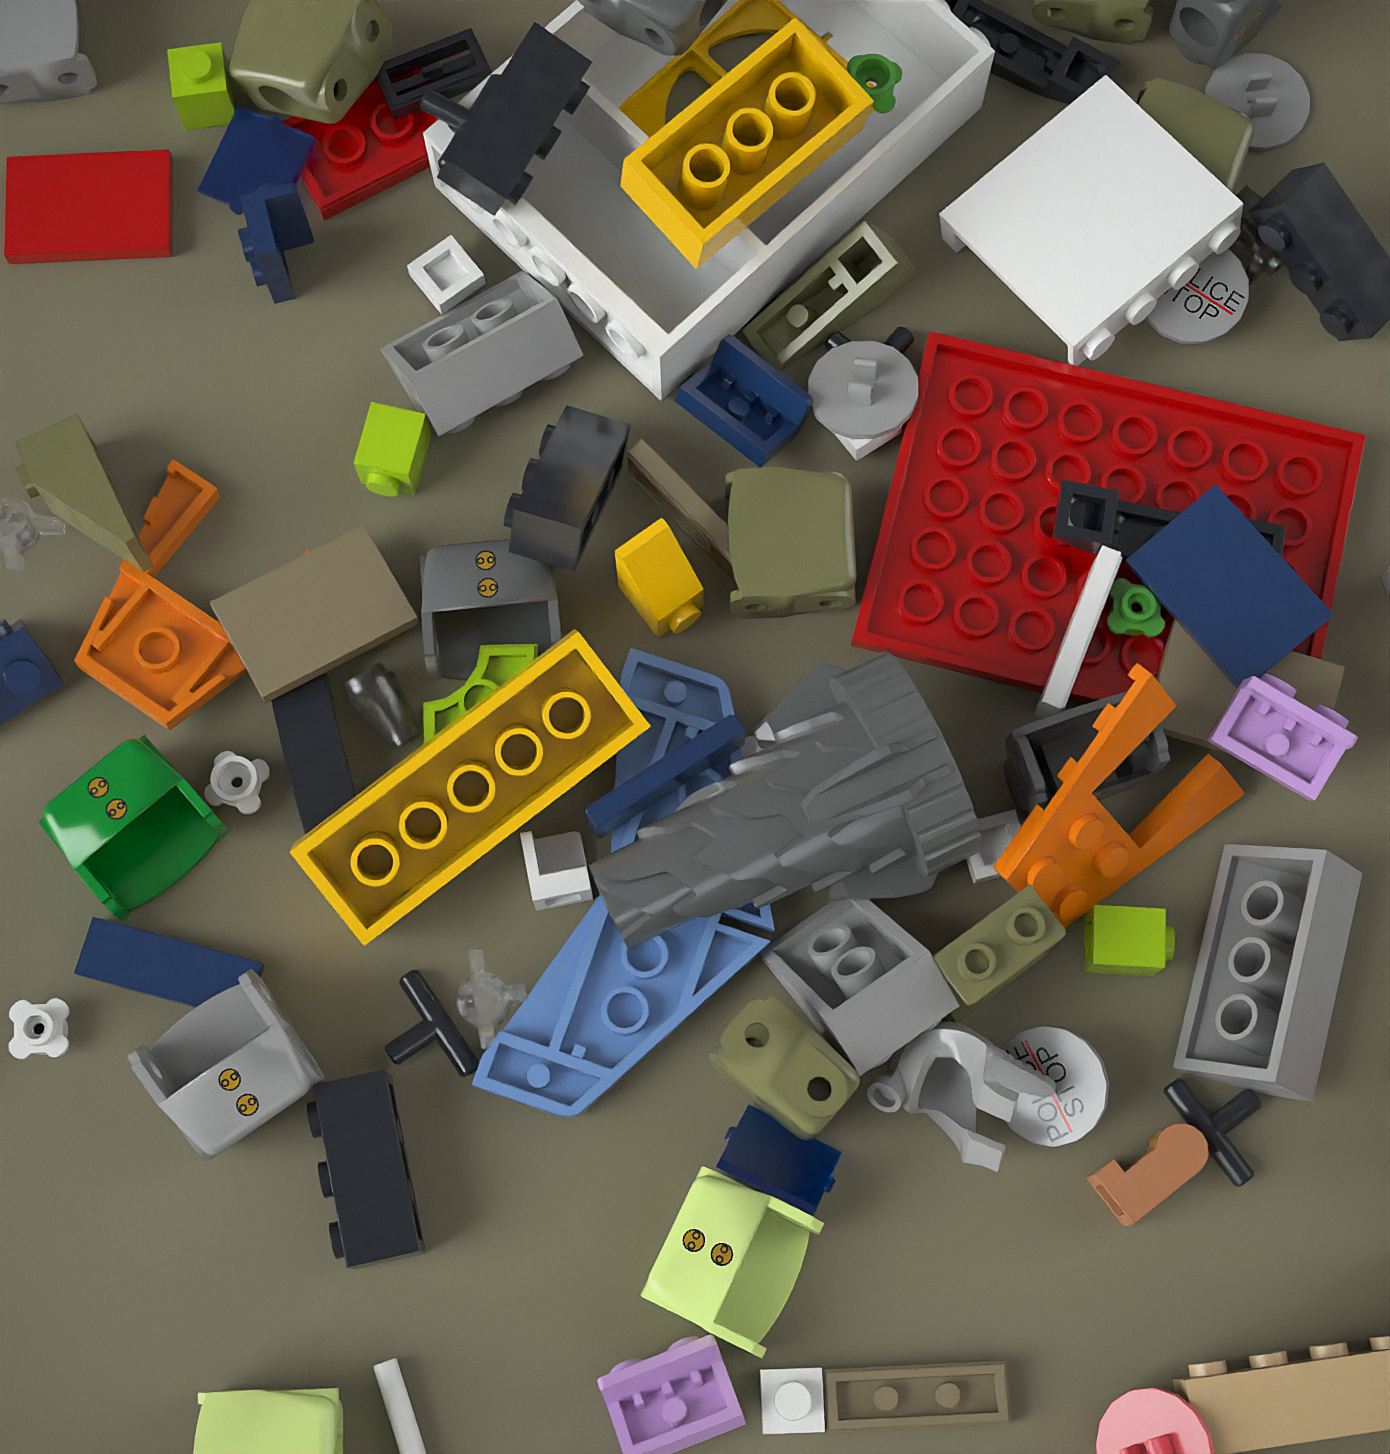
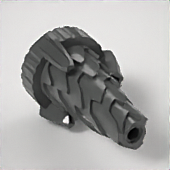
[589,651,983,949]

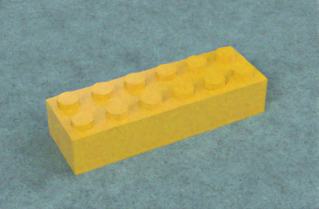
[290,629,651,946]

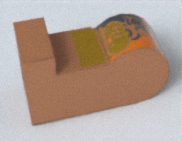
[1086,1123,1209,1226]

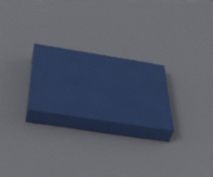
[1125,484,1334,689]

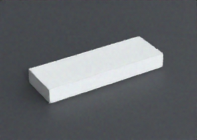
[1033,545,1123,719]

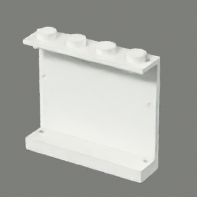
[939,75,1243,366]

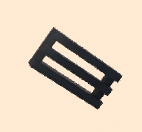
[375,28,492,120]

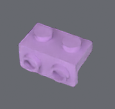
[1207,674,1358,801]
[597,1335,746,1454]

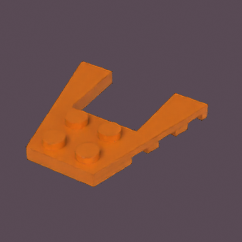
[74,459,310,731]
[993,663,1245,928]

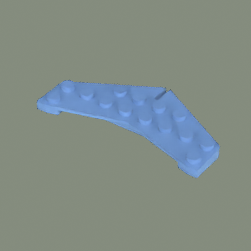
[471,648,775,1118]

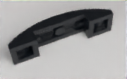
[945,0,1120,105]
[1052,479,1286,563]
[271,672,356,834]

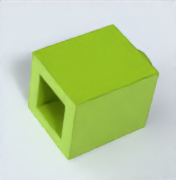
[167,42,239,130]
[353,402,432,497]
[1083,905,1175,977]

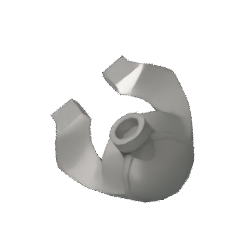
[867,1022,1056,1172]

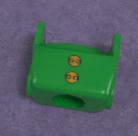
[38,734,230,921]

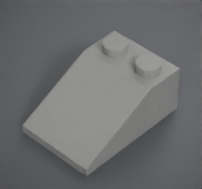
[759,899,959,1076]

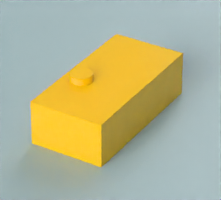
[620,17,874,269]

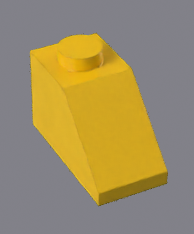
[615,518,704,638]

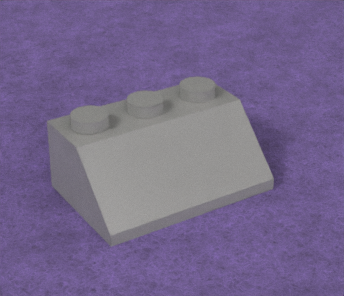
[381,270,584,437]

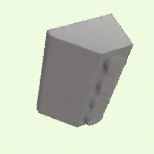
[1173,844,1362,1102]

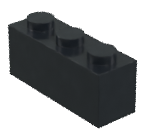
[437,22,592,216]
[1248,162,1390,341]
[504,405,631,572]
[307,1069,426,1269]

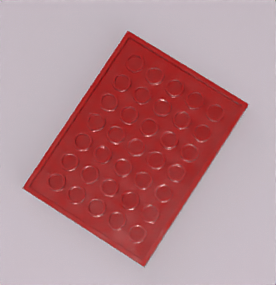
[851,331,1366,704]

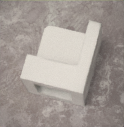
[520,831,593,911]

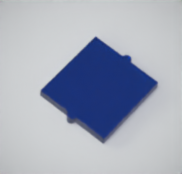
[197,106,317,215]
[716,1104,842,1216]

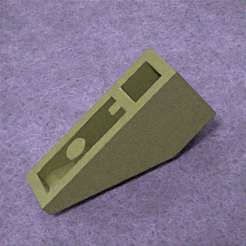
[742,220,918,372]
[15,413,154,572]

